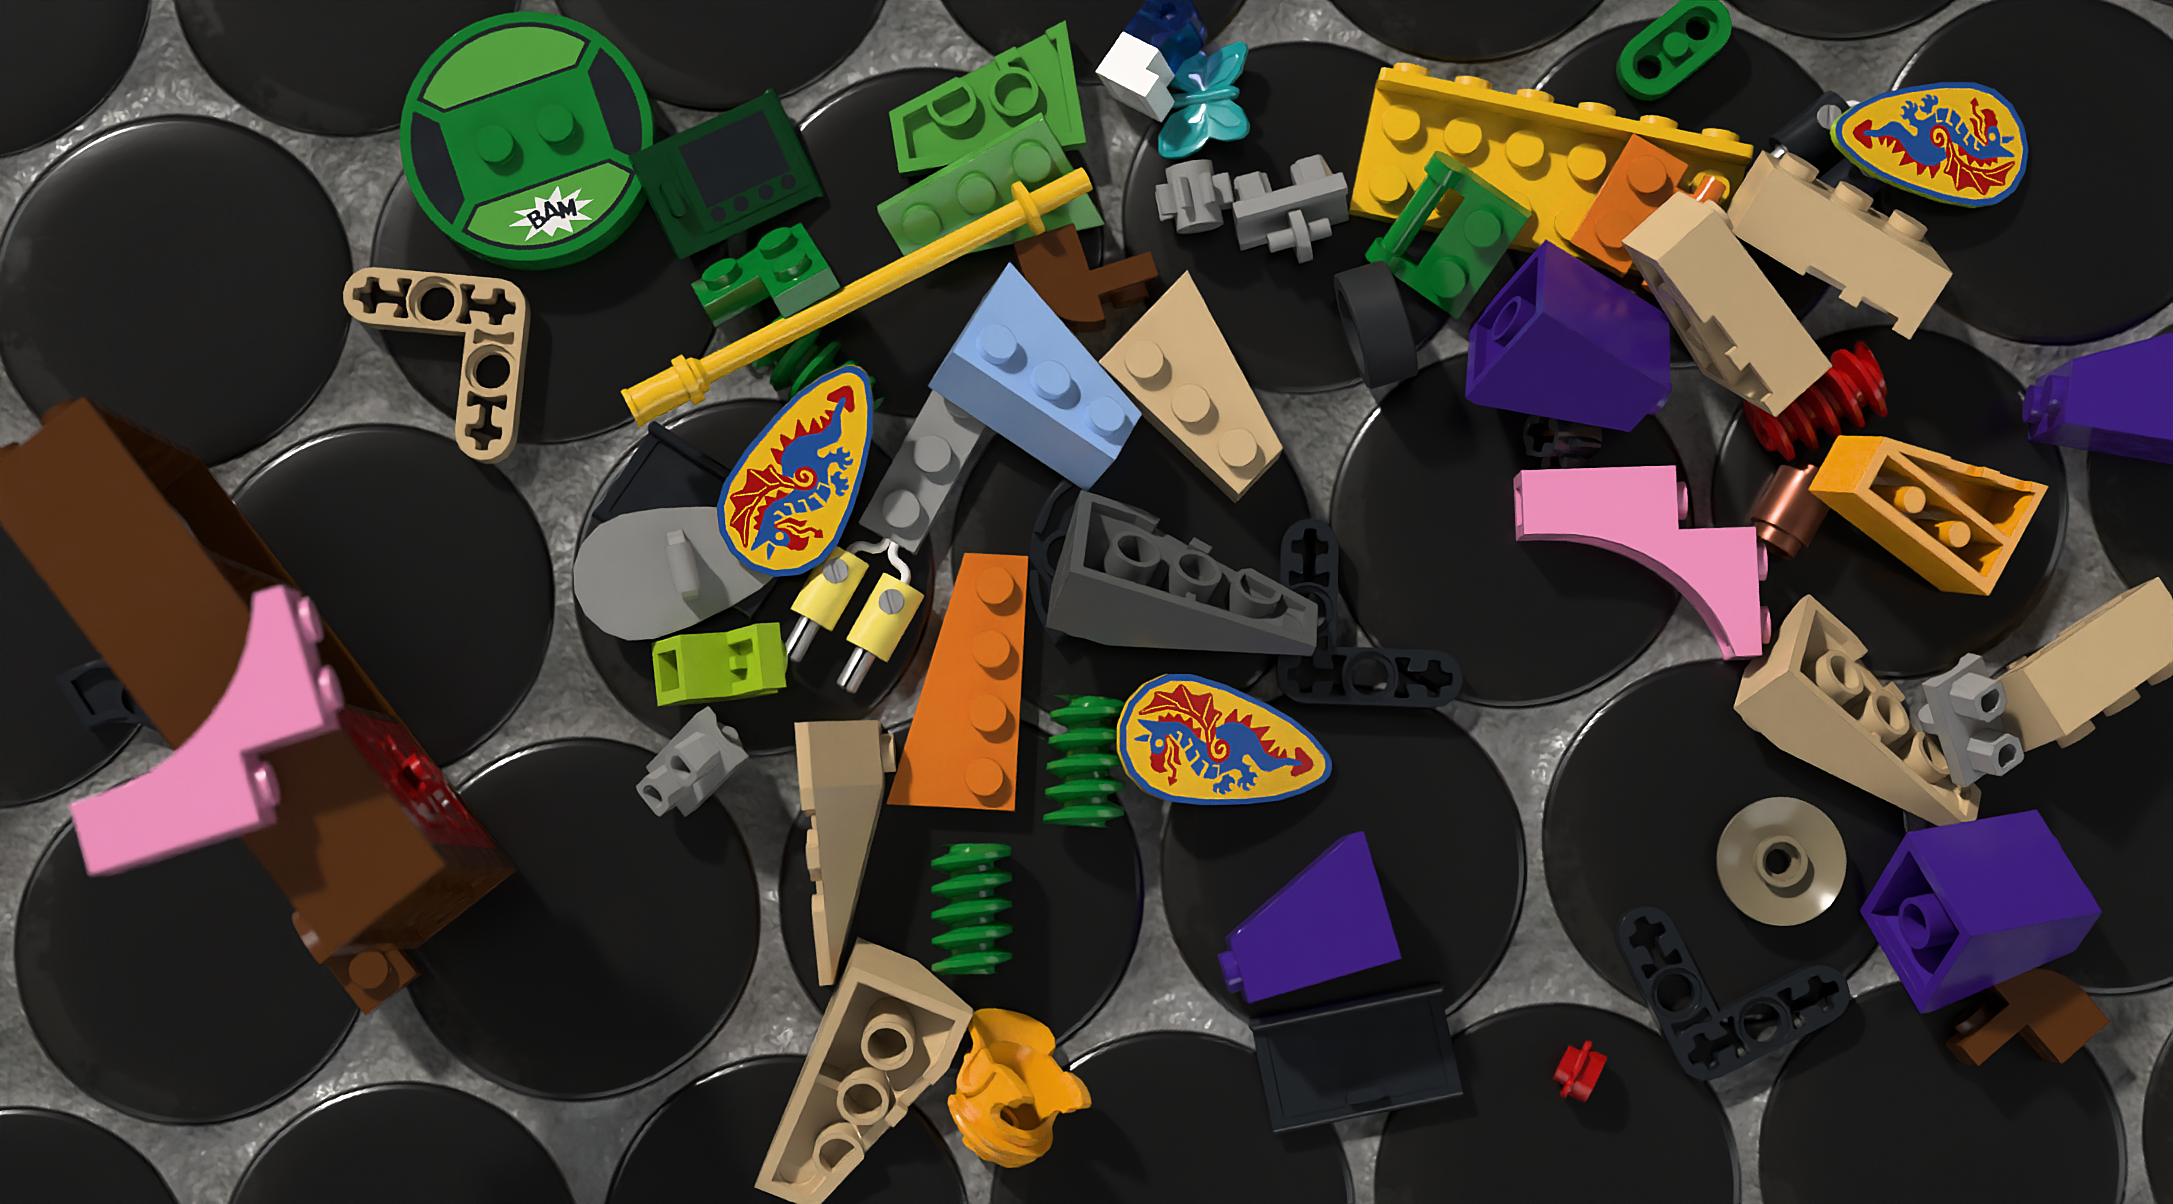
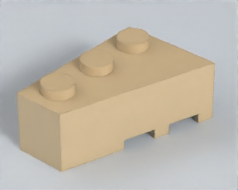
[1724,150,1953,340]
[1621,191,1832,417]
[1099,271,1283,503]

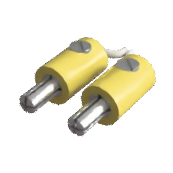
[785,537,924,693]

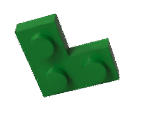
[691,222,841,327]

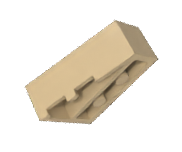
[1995,577,2173,753]

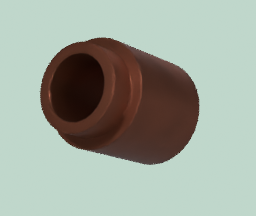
[1750,461,1831,560]

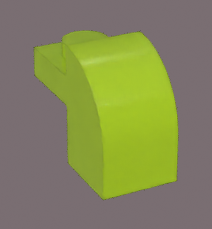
[651,622,788,706]

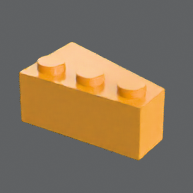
[1808,435,2049,596]

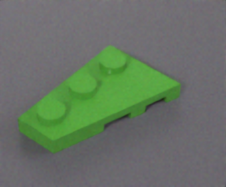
[889,20,1086,178]
[877,112,1105,256]

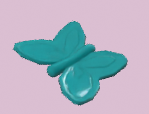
[1158,41,1250,159]

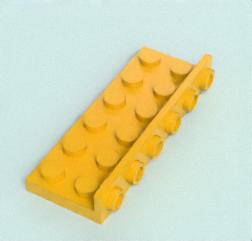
[1348,63,1754,277]

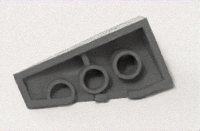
[1046,490,1318,656]

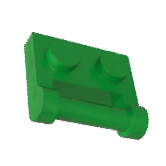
[1365,151,1532,320]

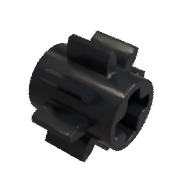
[1523,414,1602,470]

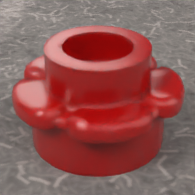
[1552,1040,1607,1103]

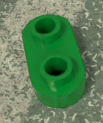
[1616,0,1732,101]

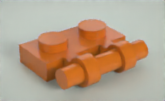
[1567,133,1727,295]

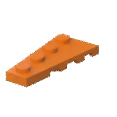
[887,553,1029,811]

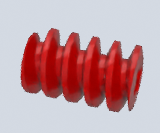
[1742,340,1888,463]

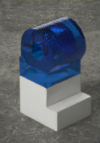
[1096,0,1207,123]

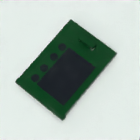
[628,89,824,261]

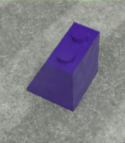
[1465,240,1672,432]
[2022,332,2173,464]
[1860,810,2102,1014]
[1217,831,1402,1003]

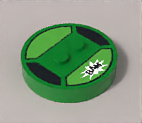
[400,12,659,270]

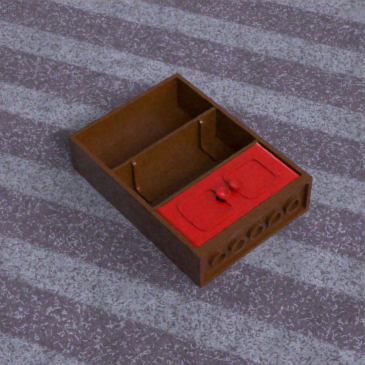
[0,396,518,955]

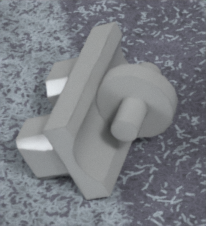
[1232,154,1349,263]
[1918,653,2024,787]
[636,706,749,817]

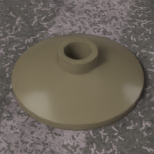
[1716,797,1847,926]

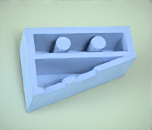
[928,262,1142,491]

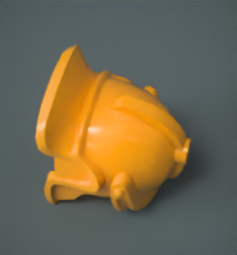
[948,1008,1092,1168]

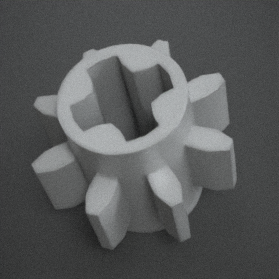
[1155,160,1234,234]

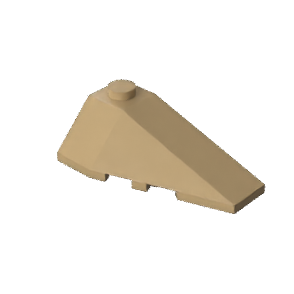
[1733,594,1982,826]
[795,720,897,986]
[755,937,973,1204]

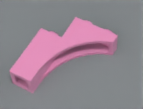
[1513,465,1771,661]
[70,586,343,875]

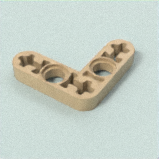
[343,267,531,464]

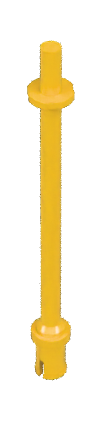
[621,167,1093,428]

